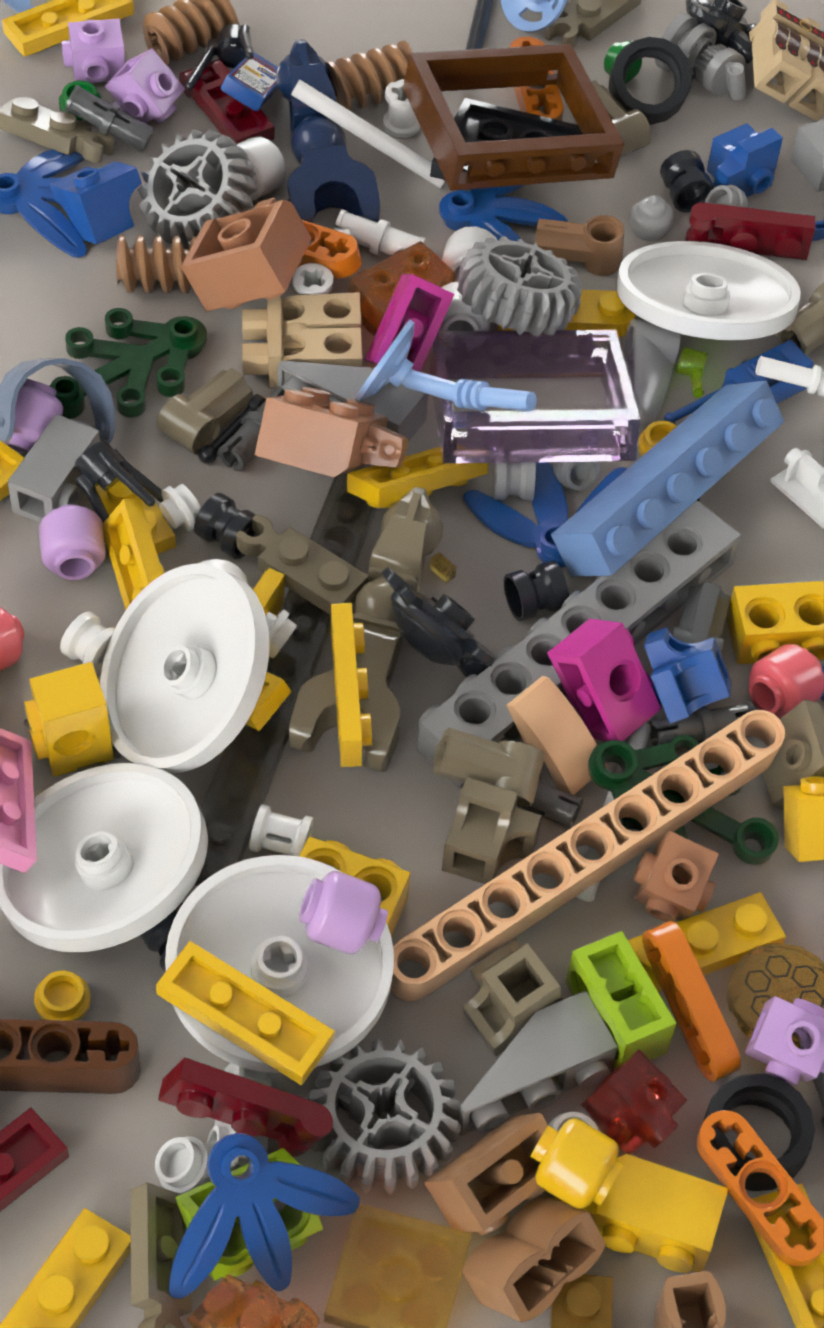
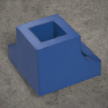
[707,123,783,197]
[49,161,142,245]
[644,627,732,724]

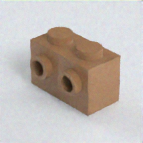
[424,1113,548,1235]

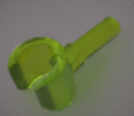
[677,347,708,398]

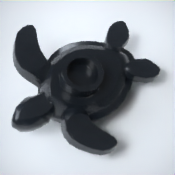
[686,0,757,64]
[382,567,497,677]

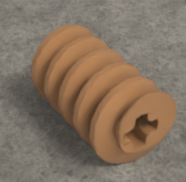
[143,0,239,65]
[325,40,413,111]
[116,235,197,294]

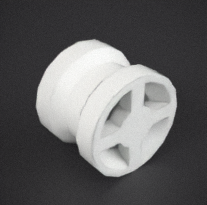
[60,612,115,676]

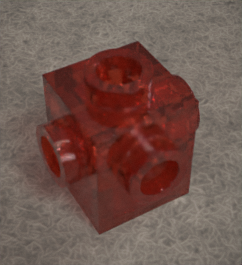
[580,1049,687,1155]

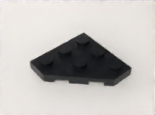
[430,98,583,182]

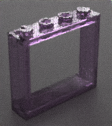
[429,330,640,463]

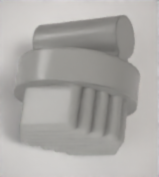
[695,44,747,100]

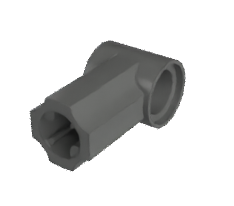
[673,582,731,653]

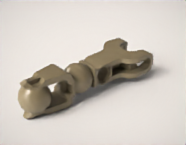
[289,487,443,772]

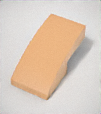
[506,676,608,795]

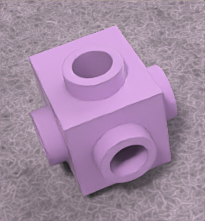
[61,18,125,83]
[105,48,185,123]
[744,996,824,1086]

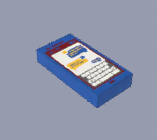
[220,52,279,112]

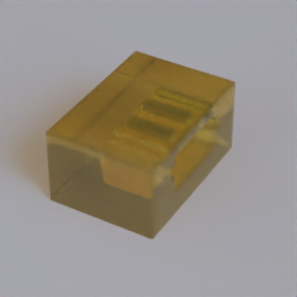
[430,552,456,583]

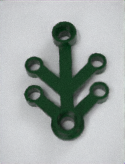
[49,308,207,419]
[588,735,779,865]

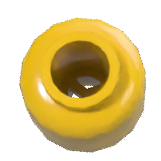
[530,1118,624,1209]

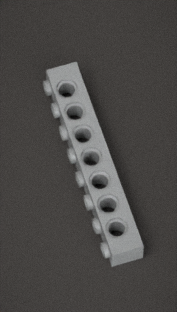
[417,500,741,789]

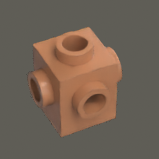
[632,831,719,922]

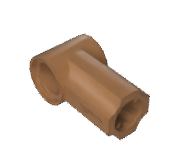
[535,215,625,276]

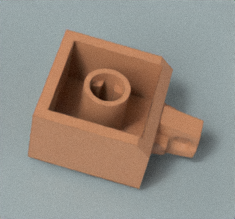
[181,198,312,311]
[255,387,408,477]

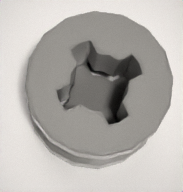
[493,452,536,501]

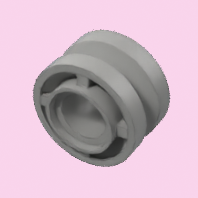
[655,13,717,80]

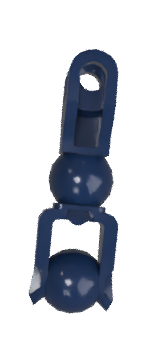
[276,39,380,223]

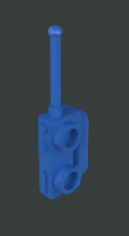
[664,339,814,424]

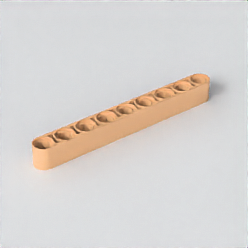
[390,710,785,1001]

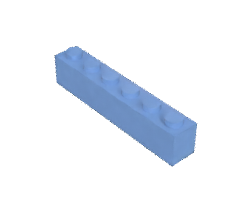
[551,380,785,577]

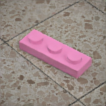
[0,728,37,873]

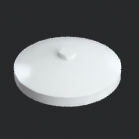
[617,241,801,340]
[100,564,269,774]
[0,763,208,952]
[165,855,394,1073]

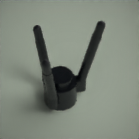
[185,24,254,90]
[75,439,164,523]

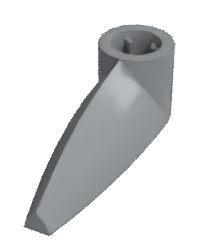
[623,319,680,440]

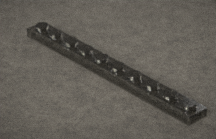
[195,472,377,886]

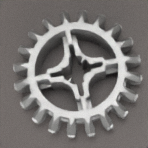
[137,129,258,249]
[457,237,582,336]
[307,1037,461,1195]

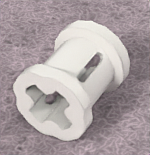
[383,79,421,138]
[292,263,333,295]
[249,804,314,857]

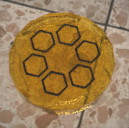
[726,943,824,1048]

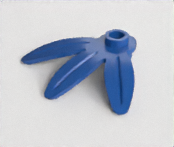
[0,149,87,258]
[439,185,568,243]
[463,459,627,568]
[169,1133,360,1299]

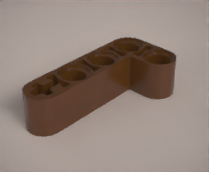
[0,1019,141,1094]

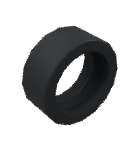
[608,36,693,125]
[703,1074,815,1191]

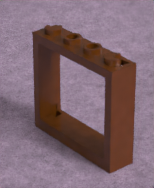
[403,44,624,191]

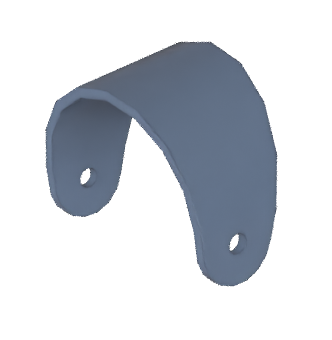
[0,358,115,444]

